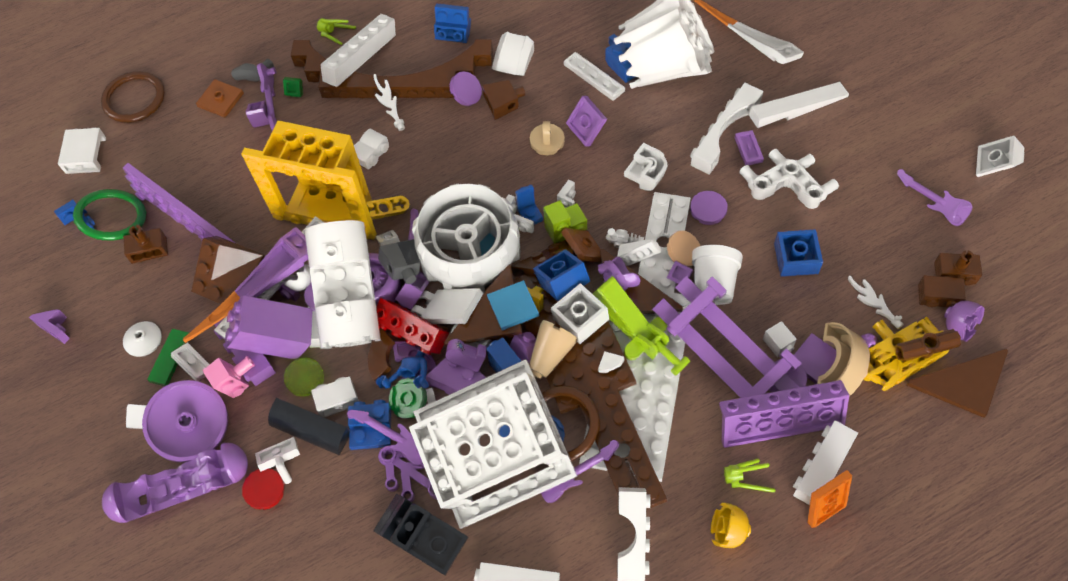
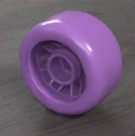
[369,253,401,306]

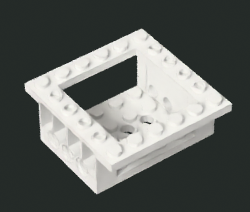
[409,359,577,529]

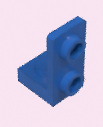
[515,185,543,225]
[54,200,95,229]

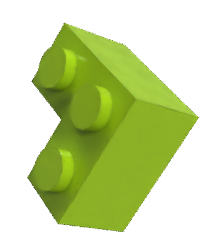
[543,200,587,243]

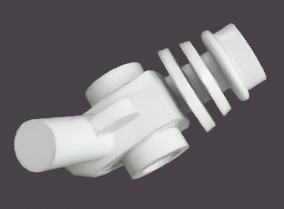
[606,228,644,248]

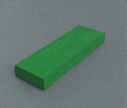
[147,329,189,386]

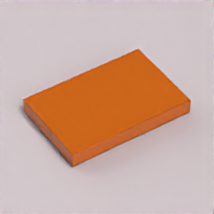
[807,470,852,528]

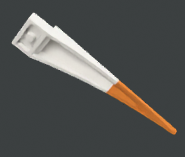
[693,0,804,64]

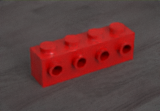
[376,298,449,355]

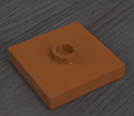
[196,79,244,118]
[561,228,601,262]

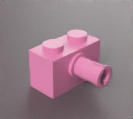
[203,356,255,398]

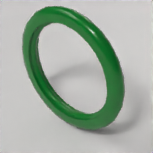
[73,189,147,241]

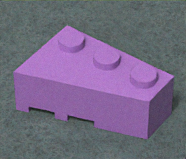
[426,358,486,395]

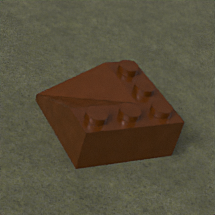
[191,236,265,304]

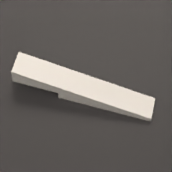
[749,82,849,128]

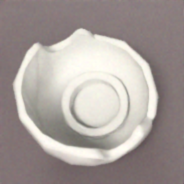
[284,264,311,291]

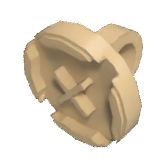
[530,121,565,156]

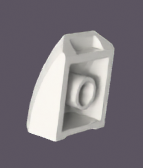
[492,32,534,76]

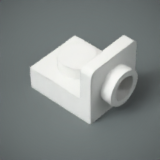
[557,180,576,208]

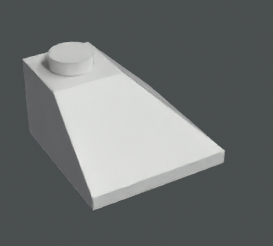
[976,136,1024,177]

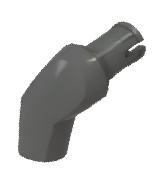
[231,59,274,82]

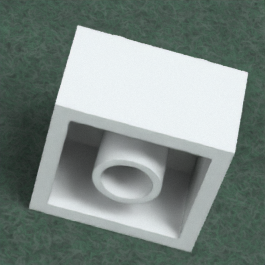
[551,283,609,344]

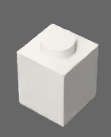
[763,321,797,357]

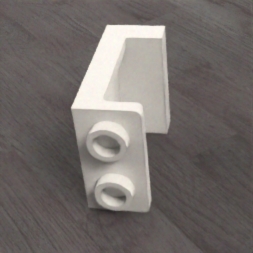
[58,128,106,174]

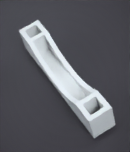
[690,83,763,175]

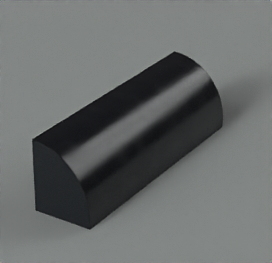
[268,398,349,455]

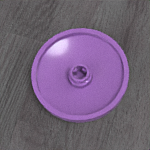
[142,380,228,462]

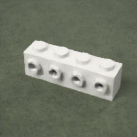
[793,420,858,505]

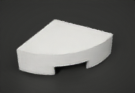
[598,351,624,373]

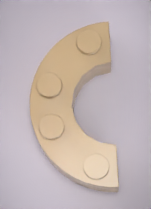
[817,322,870,396]

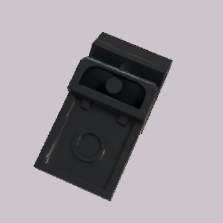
[373,493,469,576]

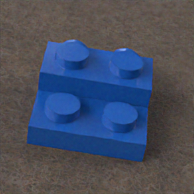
[348,400,391,450]

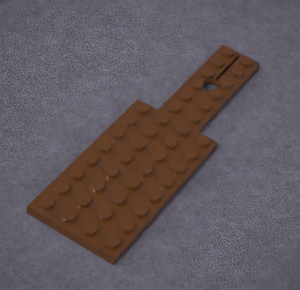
[513,255,667,510]

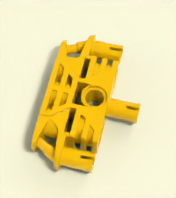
[863,317,949,391]

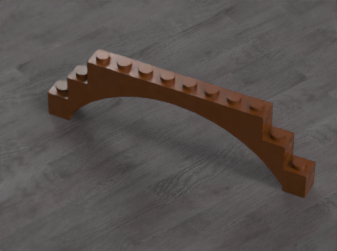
[291,39,493,98]

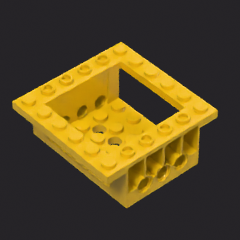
[241,121,377,240]

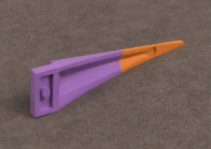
[183,227,308,343]

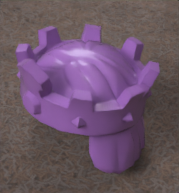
[598,257,640,291]

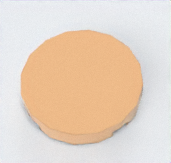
[667,231,700,268]

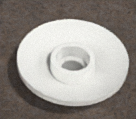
[123,321,162,357]

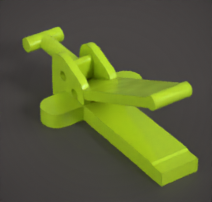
[593,276,690,376]

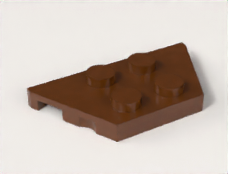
[511,240,576,276]

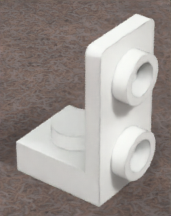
[506,194,534,233]

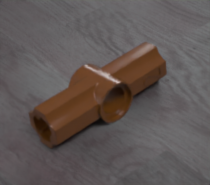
[895,329,961,362]

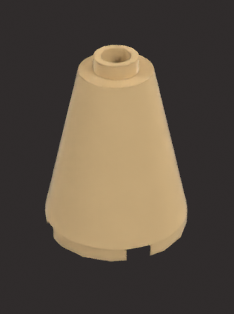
[529,320,578,379]

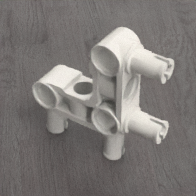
[740,149,839,209]

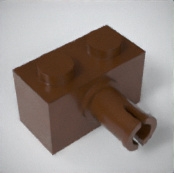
[123,225,168,264]
[934,250,983,285]

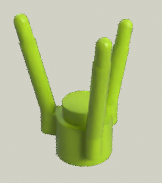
[317,18,356,45]
[724,459,775,492]

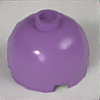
[944,301,985,342]

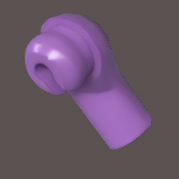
[861,333,877,348]

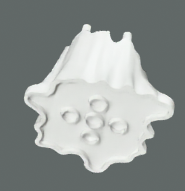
[614,0,714,89]

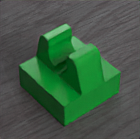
[283,77,303,97]

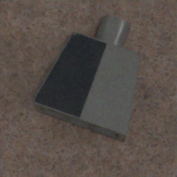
[378,239,420,284]

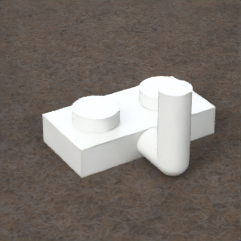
[255,437,300,484]

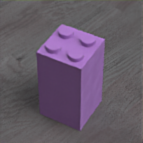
[225,295,312,360]

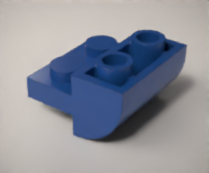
[434,3,471,43]

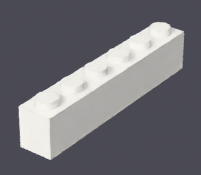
[320,14,396,87]

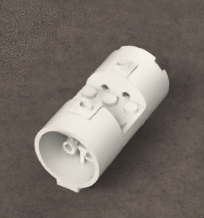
[304,220,381,349]

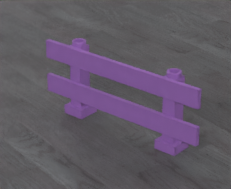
[652,276,802,398]

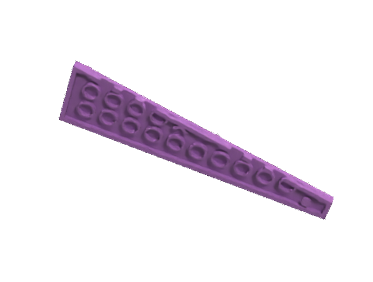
[123,163,300,302]

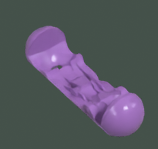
[102,443,248,523]

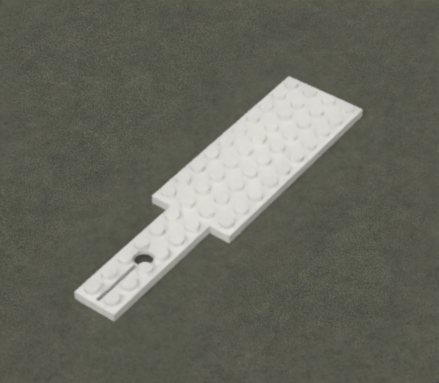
[579,192,691,482]

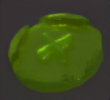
[284,357,324,396]

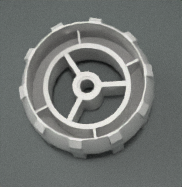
[412,184,521,293]

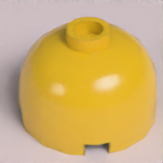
[711,503,751,548]

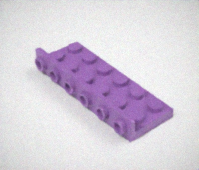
[719,380,849,448]

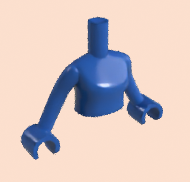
[376,349,429,388]

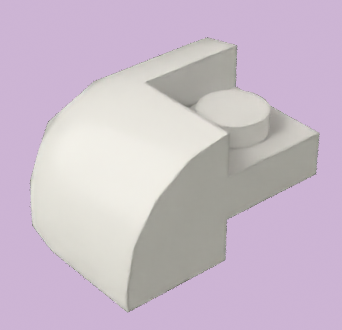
[624,143,668,191]

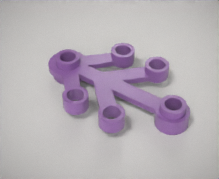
[378,446,437,502]

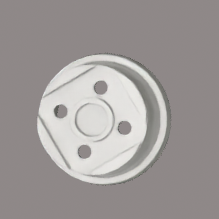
[692,245,743,305]

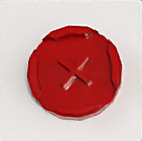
[242,468,285,510]

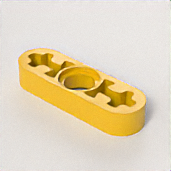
[366,196,410,220]

